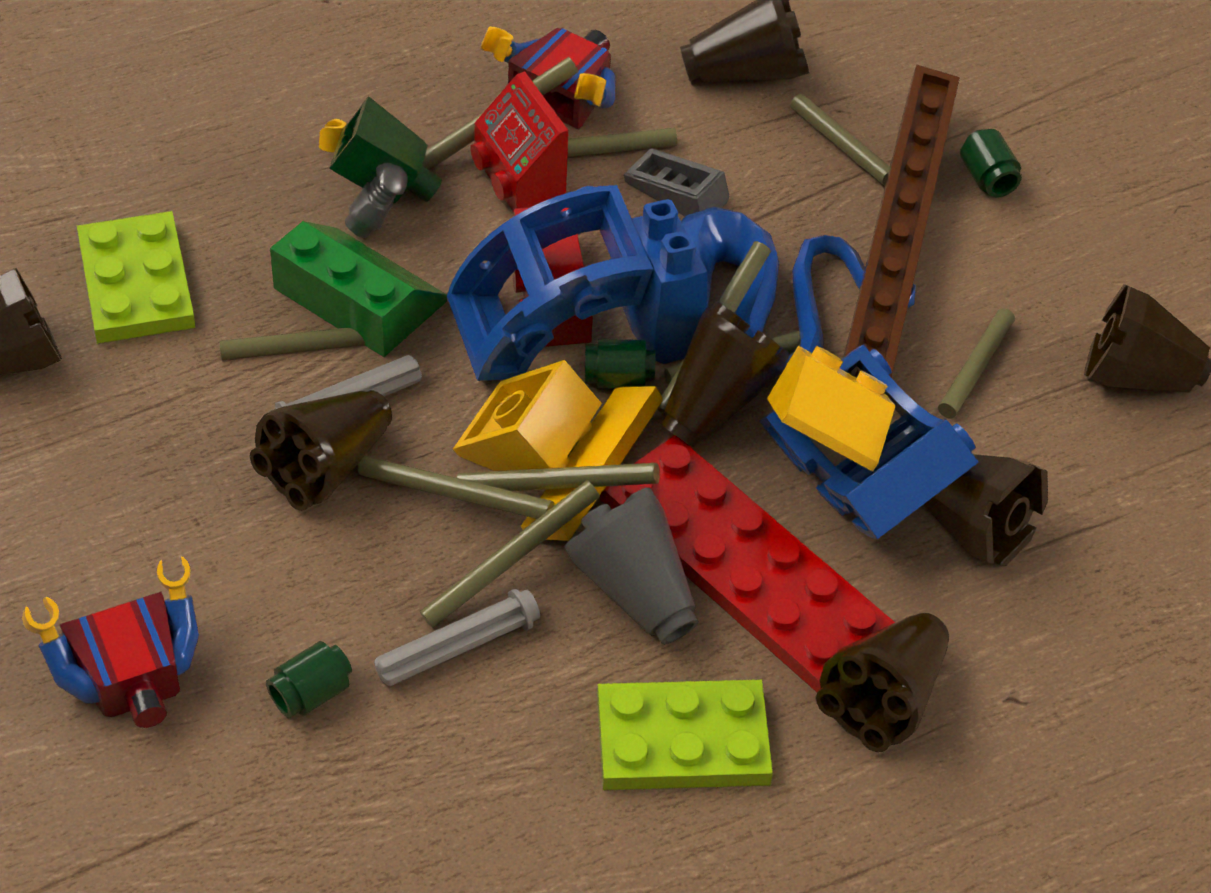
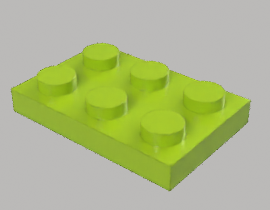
[77,211,196,344]
[597,680,773,790]

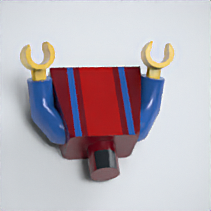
[480,26,616,130]
[22,556,199,728]

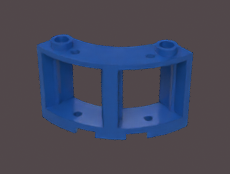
[447,185,653,381]
[759,344,979,539]

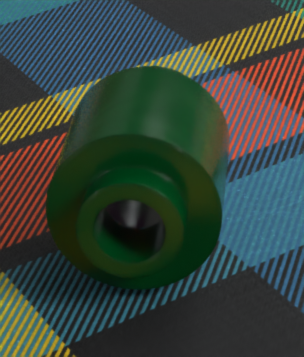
[960,129,1022,198]
[585,339,656,389]
[266,641,352,718]

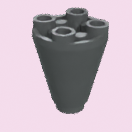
[564,487,699,645]

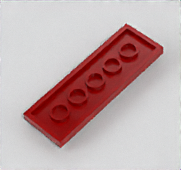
[600,435,895,692]

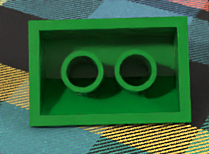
[270,221,447,357]

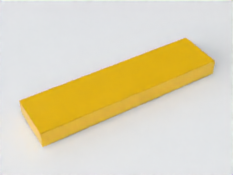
[521,386,663,541]

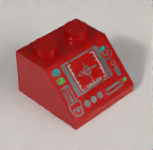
[470,72,569,212]

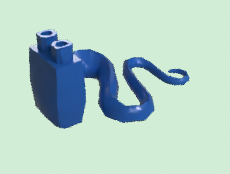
[623,199,916,379]

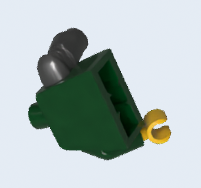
[319,97,442,238]

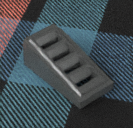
[623,148,729,217]

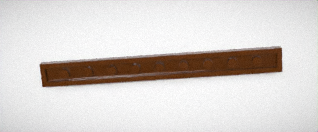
[843,65,960,378]

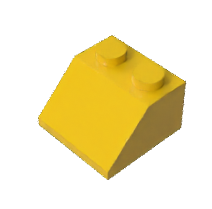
[767,345,896,472]
[453,360,602,471]

